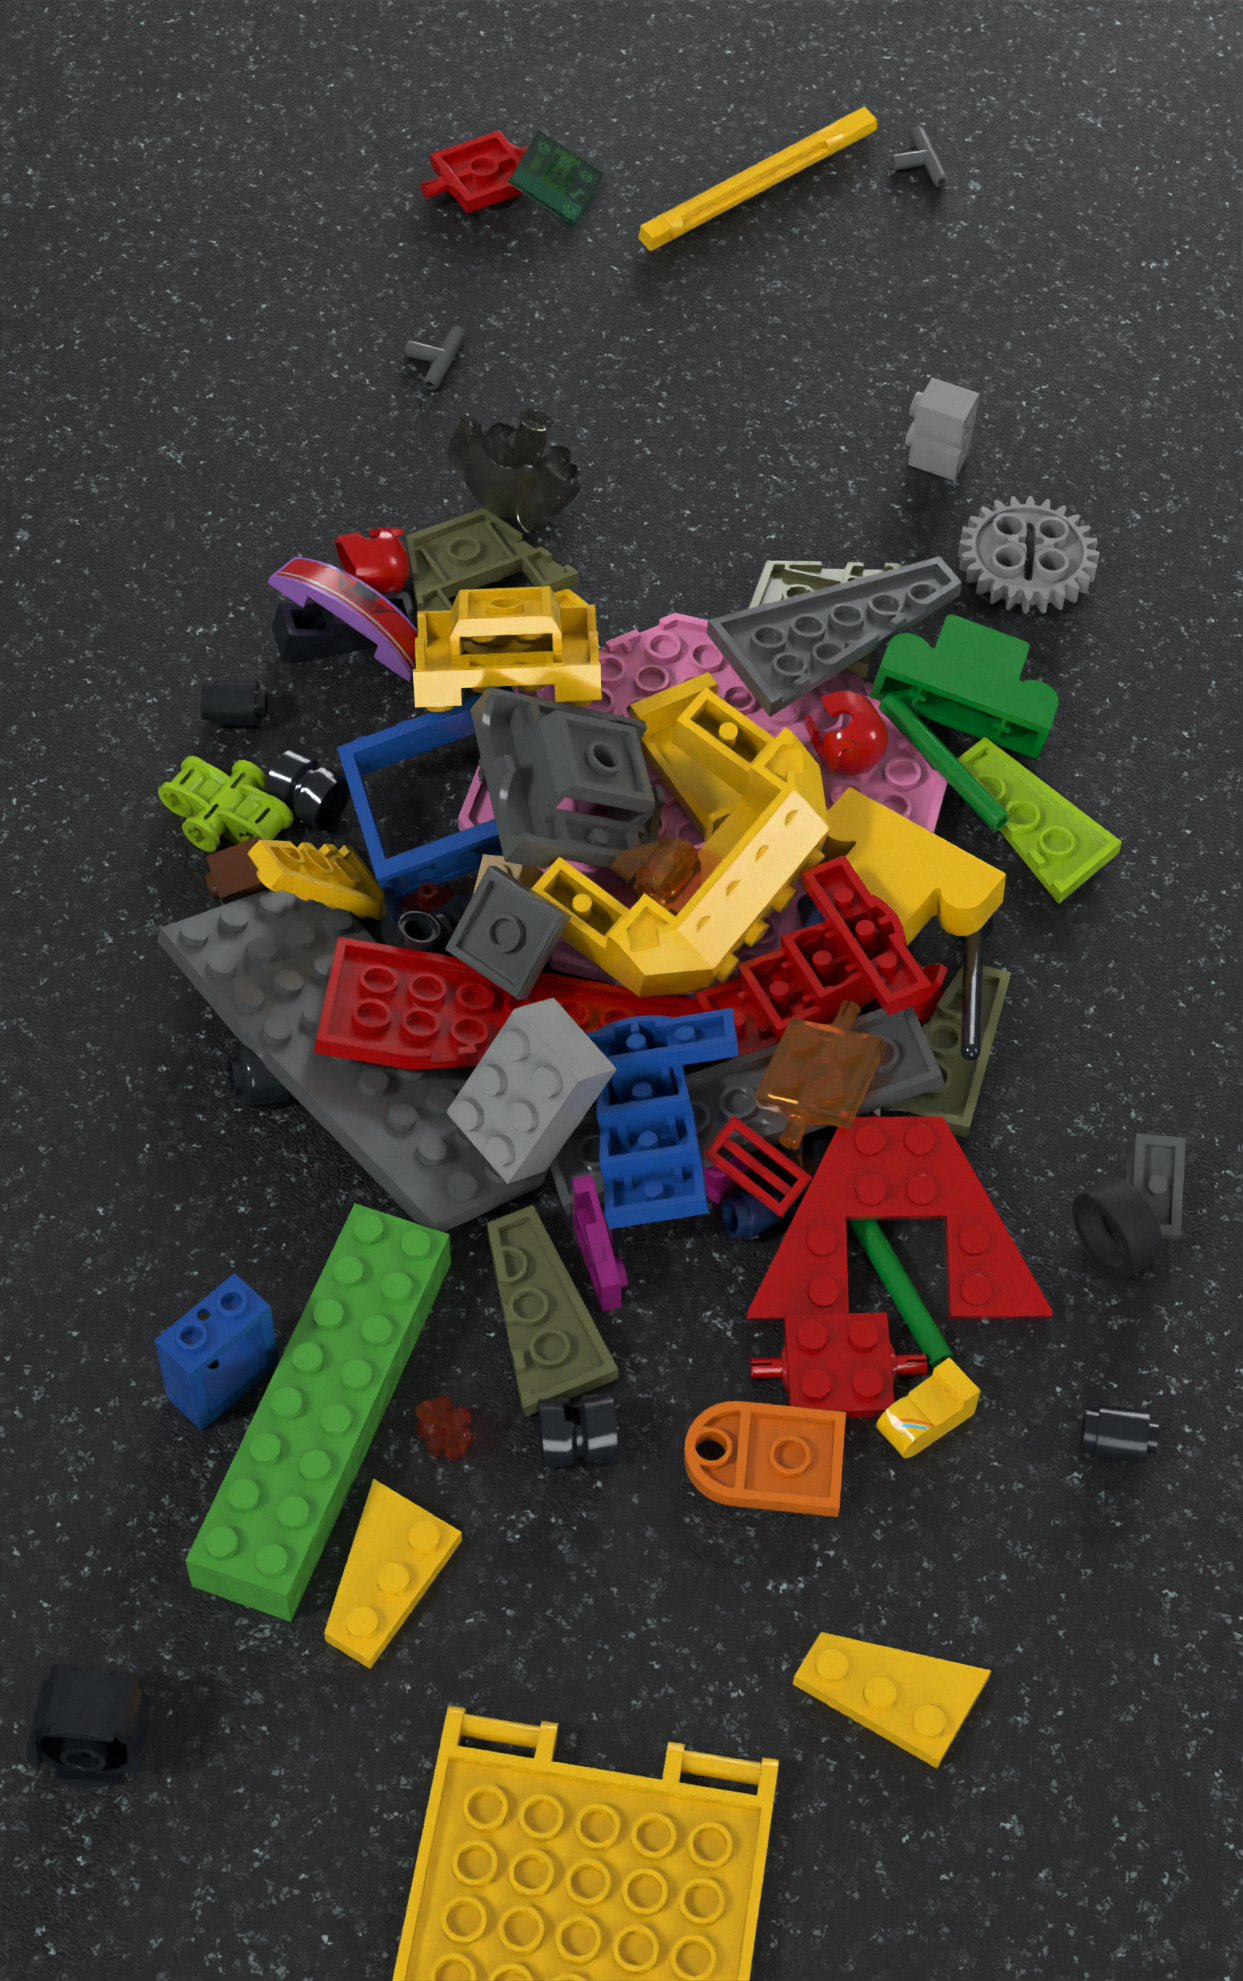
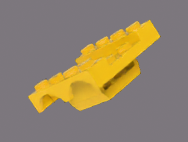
[413,586,602,712]

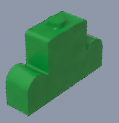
[869,614,1059,759]

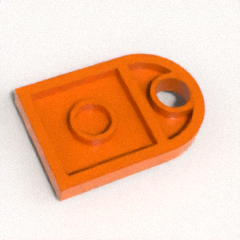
[684,1401,846,1517]

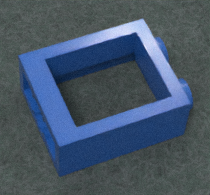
[154,1273,279,1431]

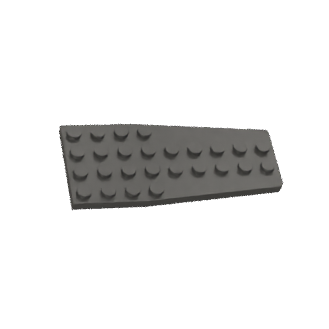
[157,889,548,1232]

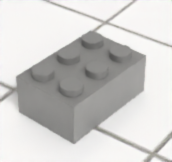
[446,998,617,1184]

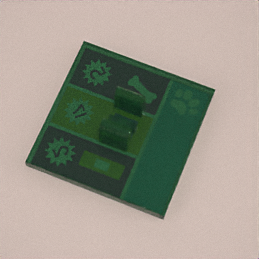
[508,130,604,226]

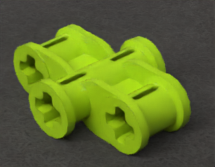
[158,756,294,852]

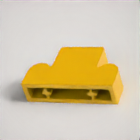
[822,787,1006,946]

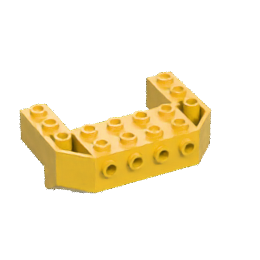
[531,687,830,998]

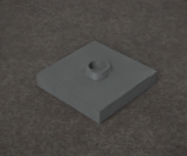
[445,866,571,1000]

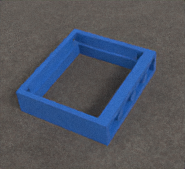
[337,686,514,899]

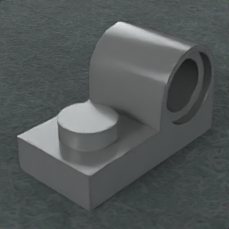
[1125,1133,1186,1240]

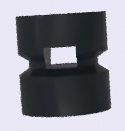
[264,749,350,831]
[537,1393,618,1468]

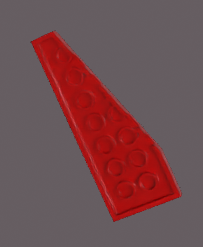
[314,937,700,1070]

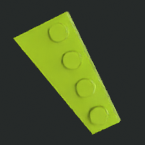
[958,737,1122,904]

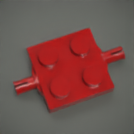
[420,130,532,213]
[750,1312,927,1418]

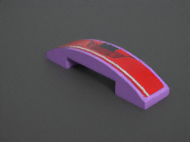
[268,557,418,682]

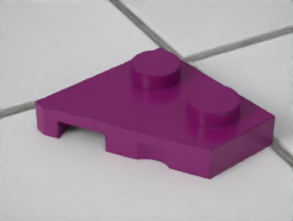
[572,1174,628,1312]

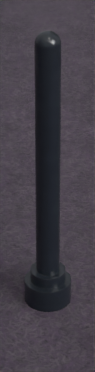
[960,913,994,1061]

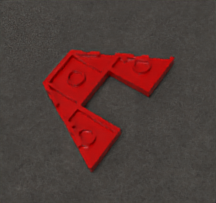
[745,1116,1053,1321]

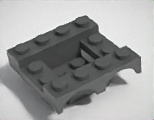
[470,687,684,891]

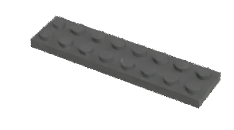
[550,1006,944,1216]

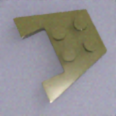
[406,508,578,612]
[748,560,901,678]

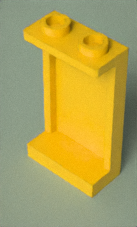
[629,672,743,842]

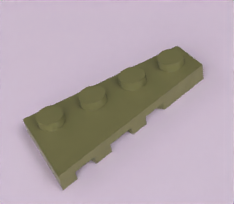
[884,963,1011,1138]
[487,1205,618,1418]

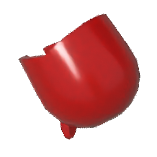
[334,527,409,592]
[805,691,888,776]

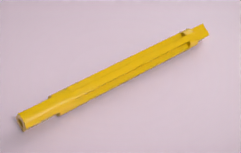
[638,106,878,251]

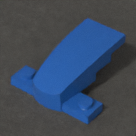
[584,1008,739,1229]

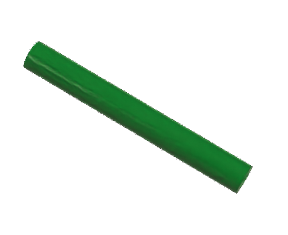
[879,693,1010,831]
[848,1220,954,1369]

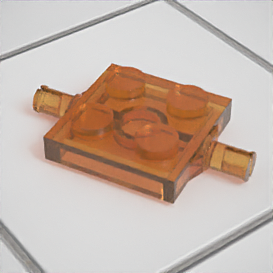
[754,1000,886,1150]

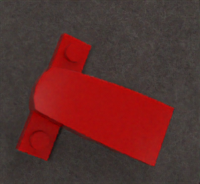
[694,855,932,1061]

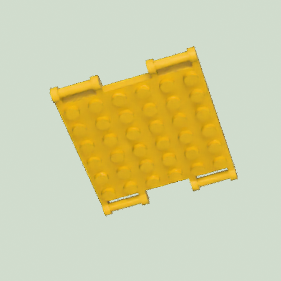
[392,1705,779,1981]

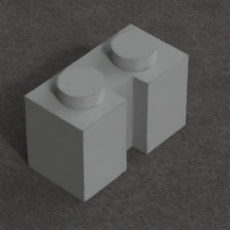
[905,377,979,481]

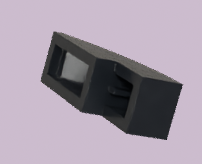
[271,592,418,660]

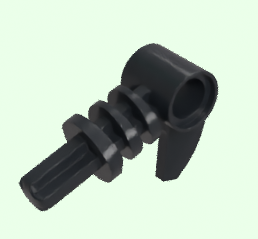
[380,888,471,953]

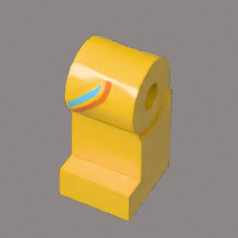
[876,1357,981,1458]

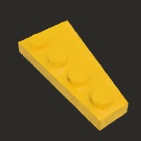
[247,839,384,921]

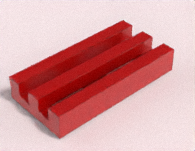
[702,1115,813,1218]

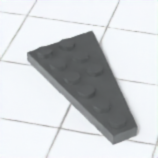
[707,556,962,717]

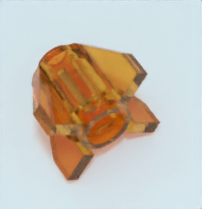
[610,837,701,916]

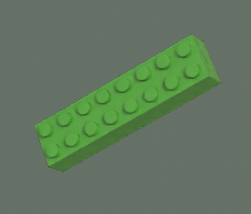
[185,1203,451,1622]

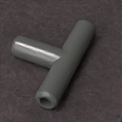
[891,127,948,187]
[404,326,466,390]

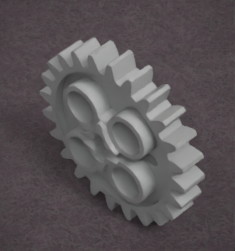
[958,496,1099,614]

